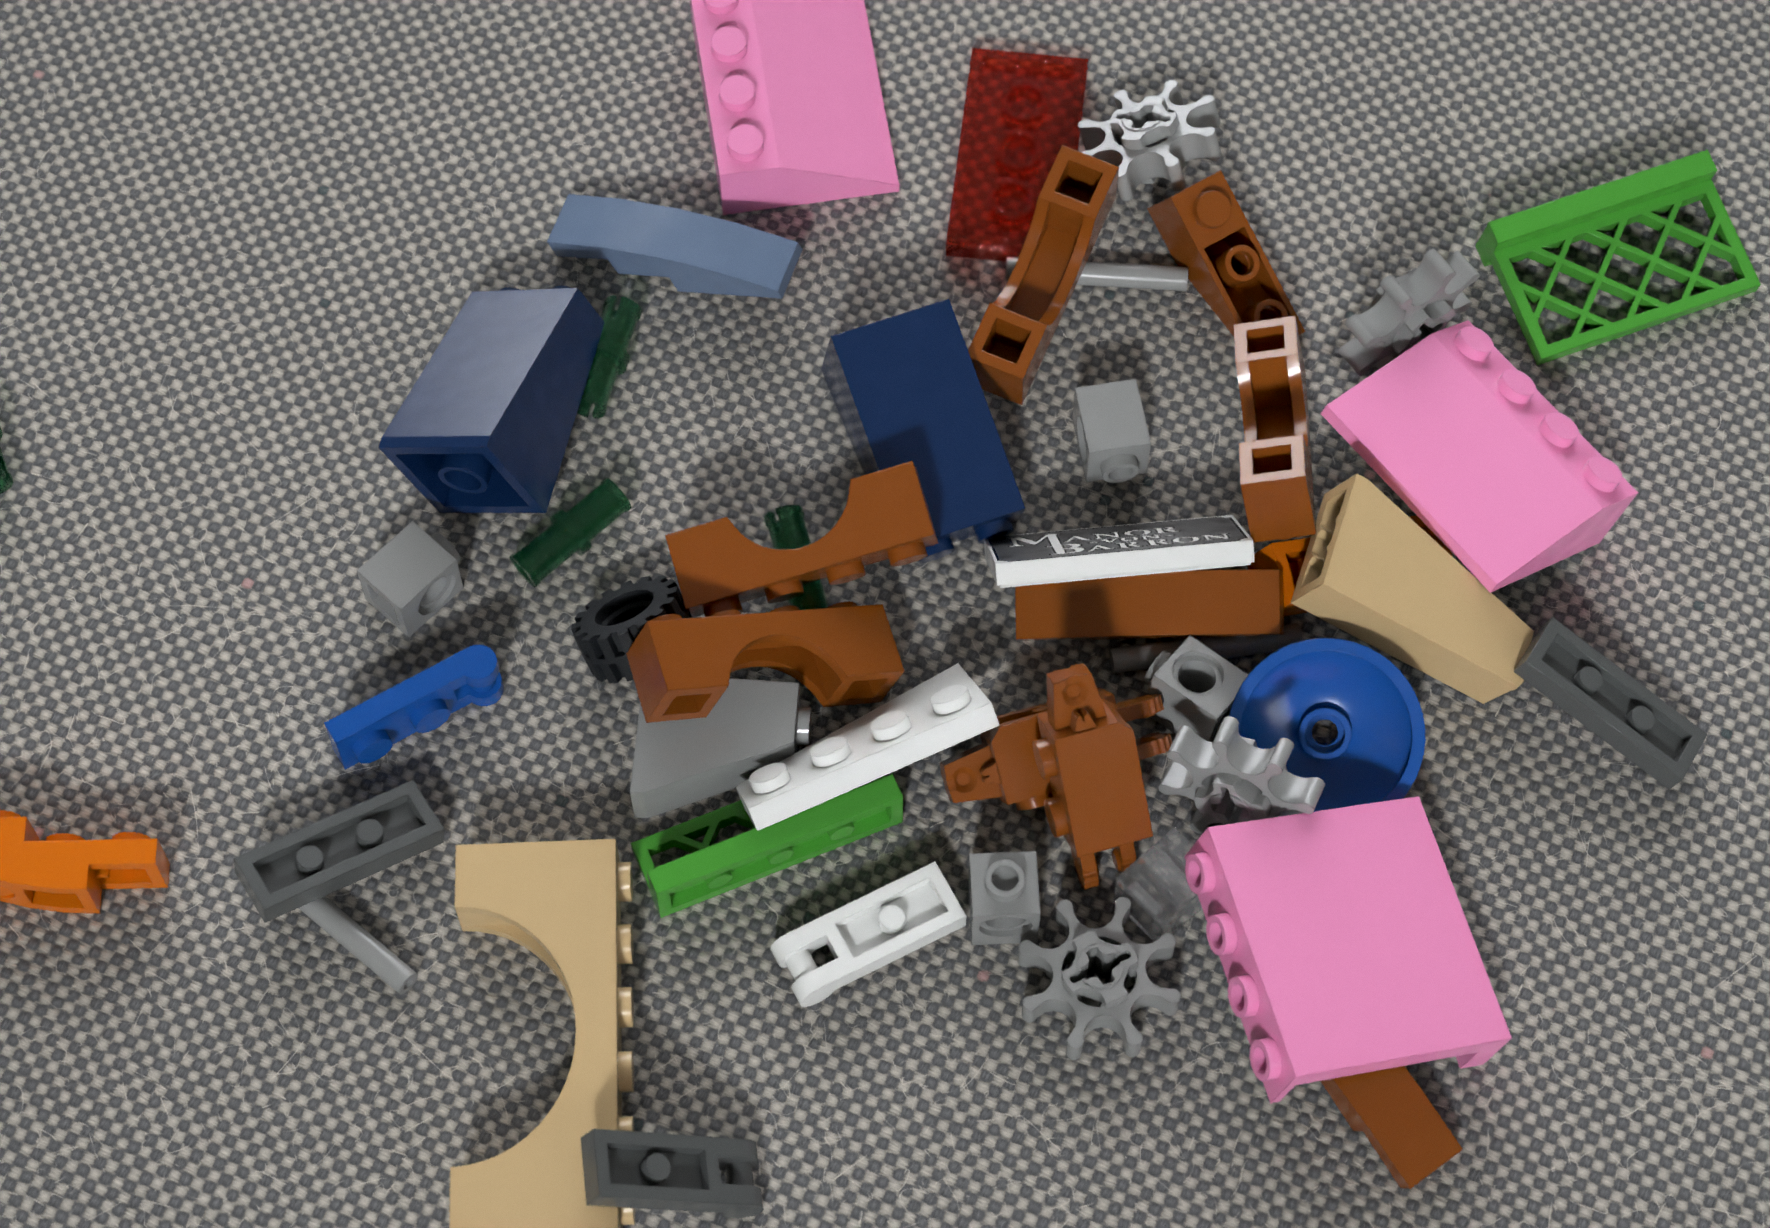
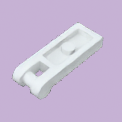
[770,861,966,1007]

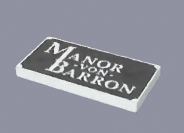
[984,515,1255,588]

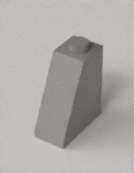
[630,678,812,818]

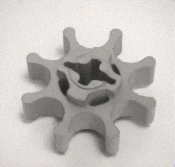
[1078,80,1222,201]
[1338,249,1480,376]
[1158,716,1325,833]
[1018,897,1181,1060]

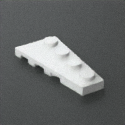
[735,663,1000,831]

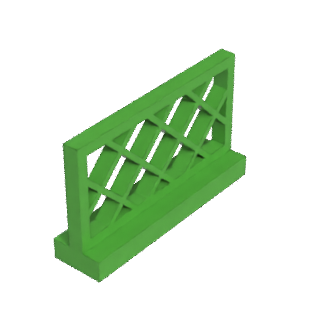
[1475,150,1761,365]

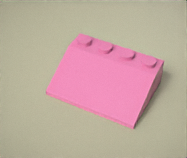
[690,0,899,215]
[1321,320,1638,593]

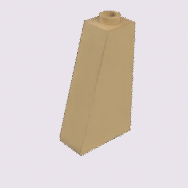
[1291,474,1534,704]

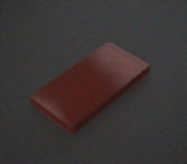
[946,48,1089,262]

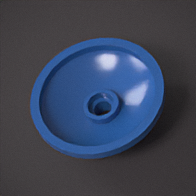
[1229,637,1426,811]

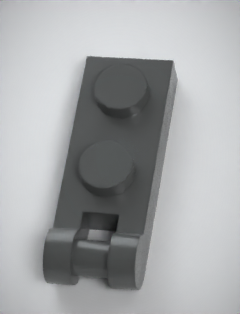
[581,1129,764,1218]

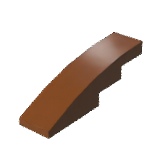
[1015,569,1284,641]
[1321,1066,1463,1189]

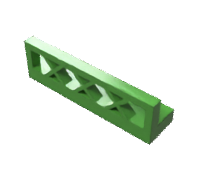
[631,774,903,918]

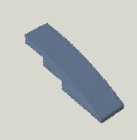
[547,194,803,299]

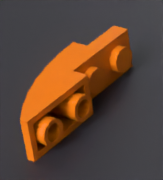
[0,810,170,914]

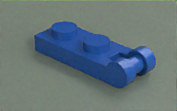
[324,644,504,770]

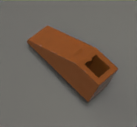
[1147,170,1306,337]

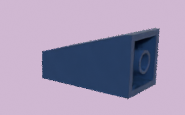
[378,285,605,513]
[821,299,1025,563]

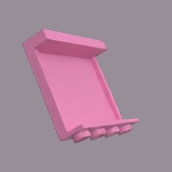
[1184,796,1512,1104]

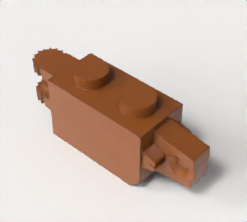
[1032,663,1153,890]
[940,687,1172,810]

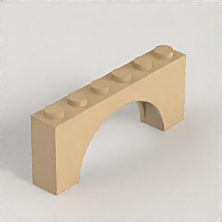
[449,839,635,1228]

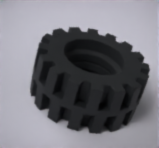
[571,576,692,683]

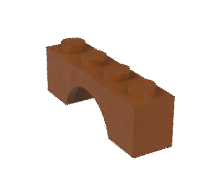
[968,145,1119,405]
[1234,316,1316,543]
[665,461,939,617]
[626,601,905,723]

